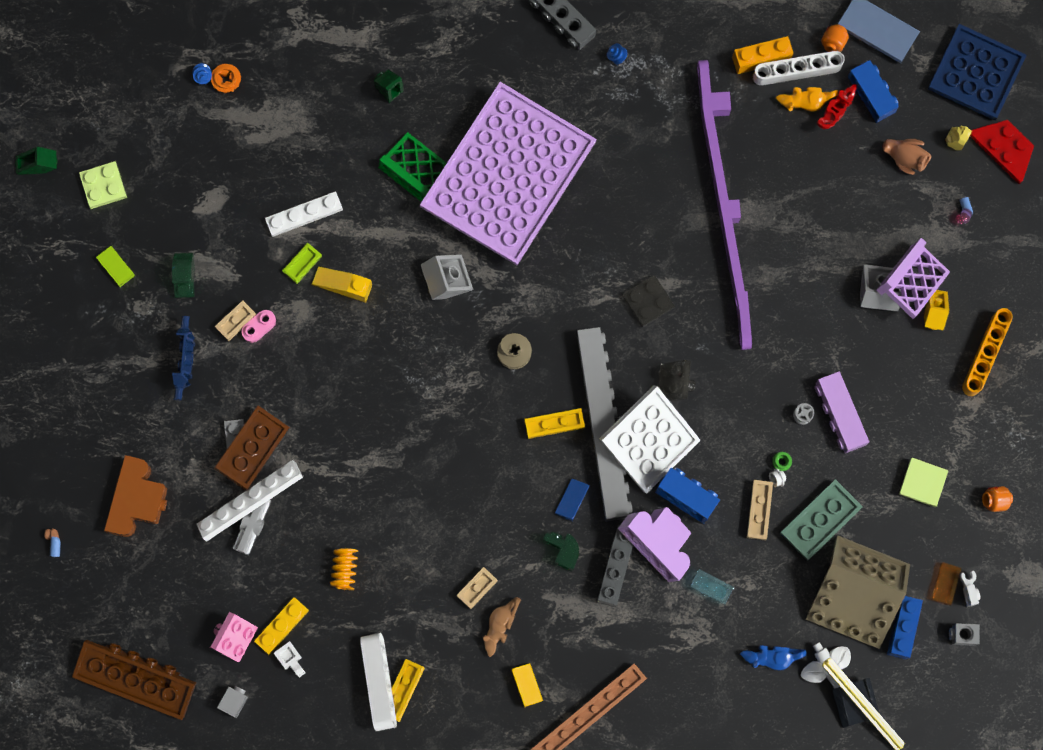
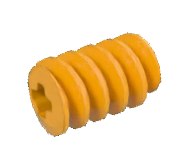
[330,548,358,590]

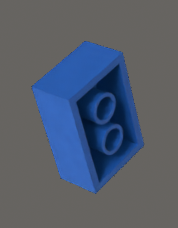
[655,468,720,524]

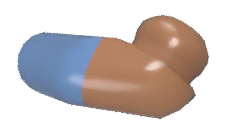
[44,528,60,557]

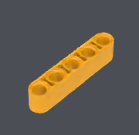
[962,308,1013,396]

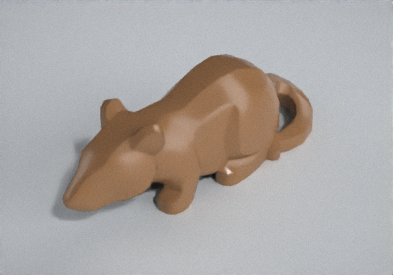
[483,597,521,657]

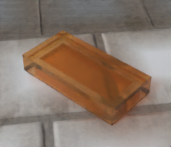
[931,562,961,606]

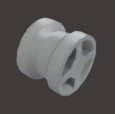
[793,403,814,425]

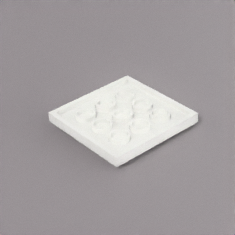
[599,385,700,494]

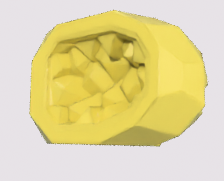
[945,125,972,151]

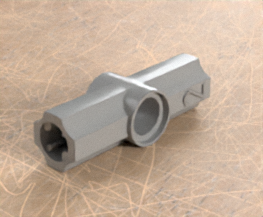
[233,500,271,555]

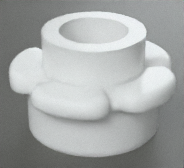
[769,468,786,487]

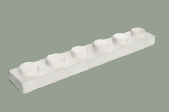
[197,460,303,541]

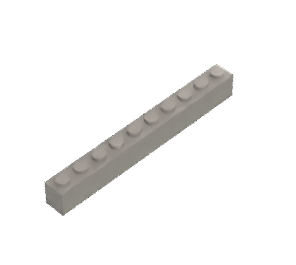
[577,327,632,521]

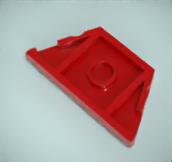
[970,120,1034,184]

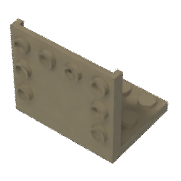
[806,535,910,649]

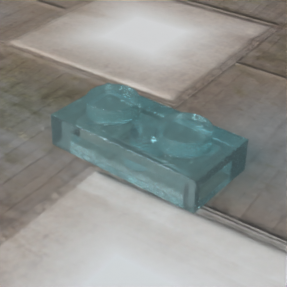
[690,569,734,605]

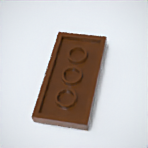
[214,406,290,491]

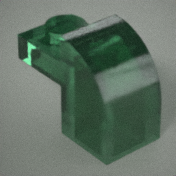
[172,253,195,298]
[543,532,579,572]

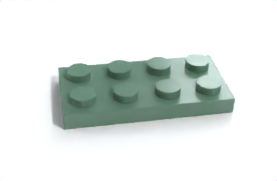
[780,479,863,561]

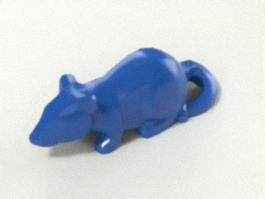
[740,646,806,671]

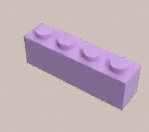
[815,371,869,453]

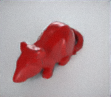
[817,84,857,129]

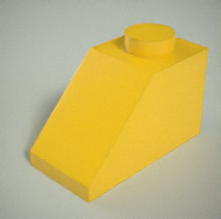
[924,290,949,330]

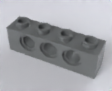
[529,0,596,50]
[597,525,633,608]

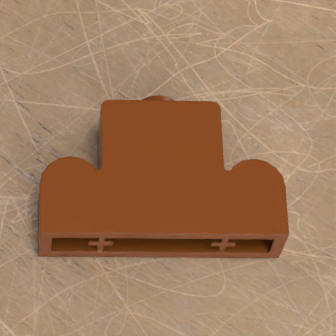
[104,455,167,537]

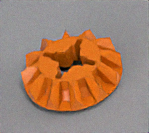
[211,64,241,94]

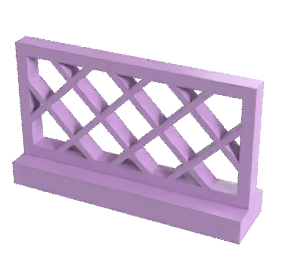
[876,238,950,319]

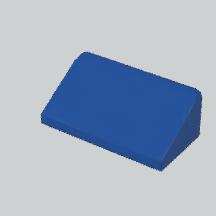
[555,479,590,521]

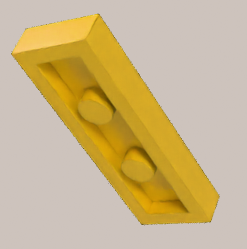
[525,408,585,439]
[254,597,309,655]
[392,659,425,722]

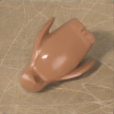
[883,139,931,175]

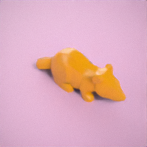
[776,87,838,112]

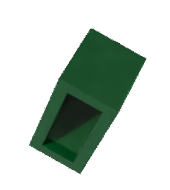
[374,69,404,103]
[16,147,57,175]

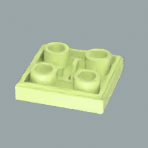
[899,458,948,507]

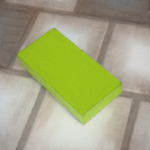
[282,243,322,284]
[96,246,135,287]

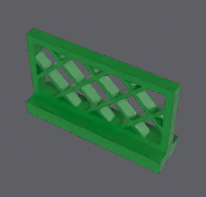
[378,132,447,202]

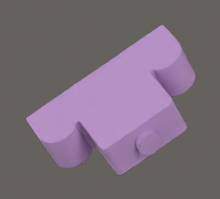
[618,507,691,582]

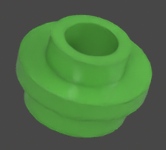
[772,452,792,471]

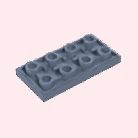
[838,0,920,63]

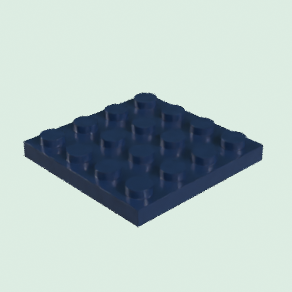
[928,24,1026,121]

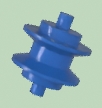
[607,44,627,64]
[192,63,212,84]

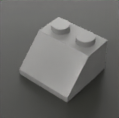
[421,255,473,300]
[860,264,902,311]

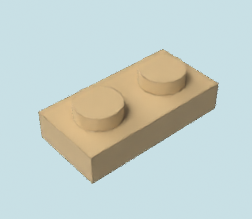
[215,301,256,341]
[457,567,498,609]

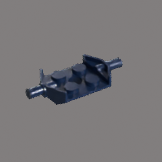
[172,316,195,401]

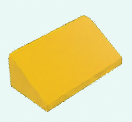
[511,663,543,707]

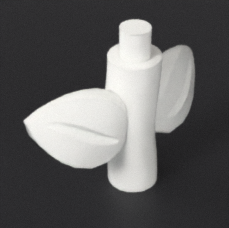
[800,642,851,689]

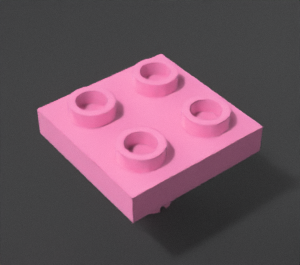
[211,612,258,662]

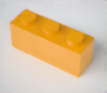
[732,36,793,74]

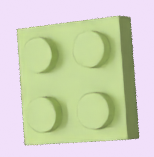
[79,161,127,209]

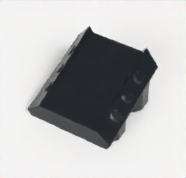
[832,678,880,728]

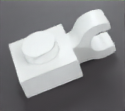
[960,571,980,607]
[274,641,305,678]

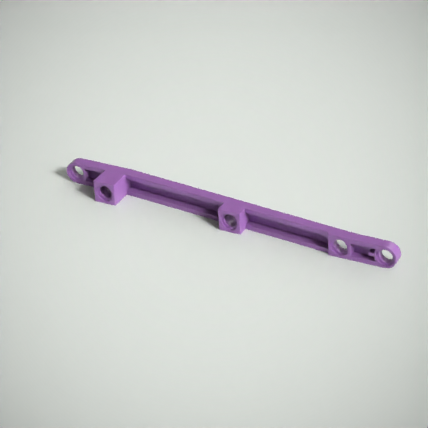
[697,60,752,350]

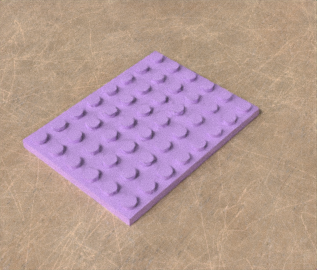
[420,82,597,265]

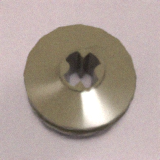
[497,333,532,369]

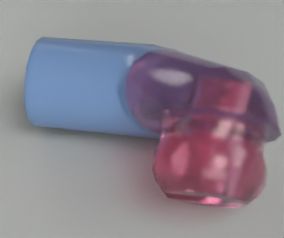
[956,197,973,224]

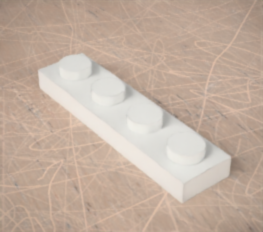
[265,191,343,237]

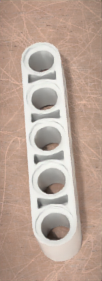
[753,51,844,85]
[361,633,397,731]

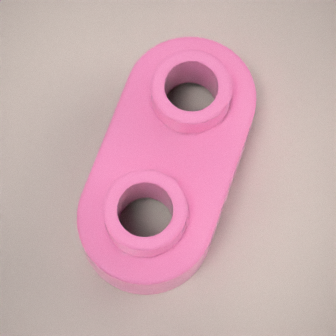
[242,310,276,343]

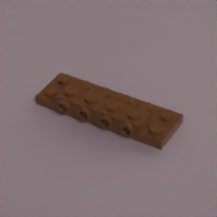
[72,640,196,720]

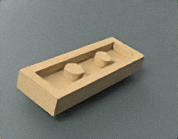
[747,480,773,540]

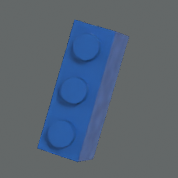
[848,60,899,123]
[887,596,923,660]

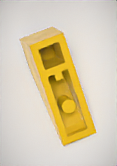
[312,267,372,303]

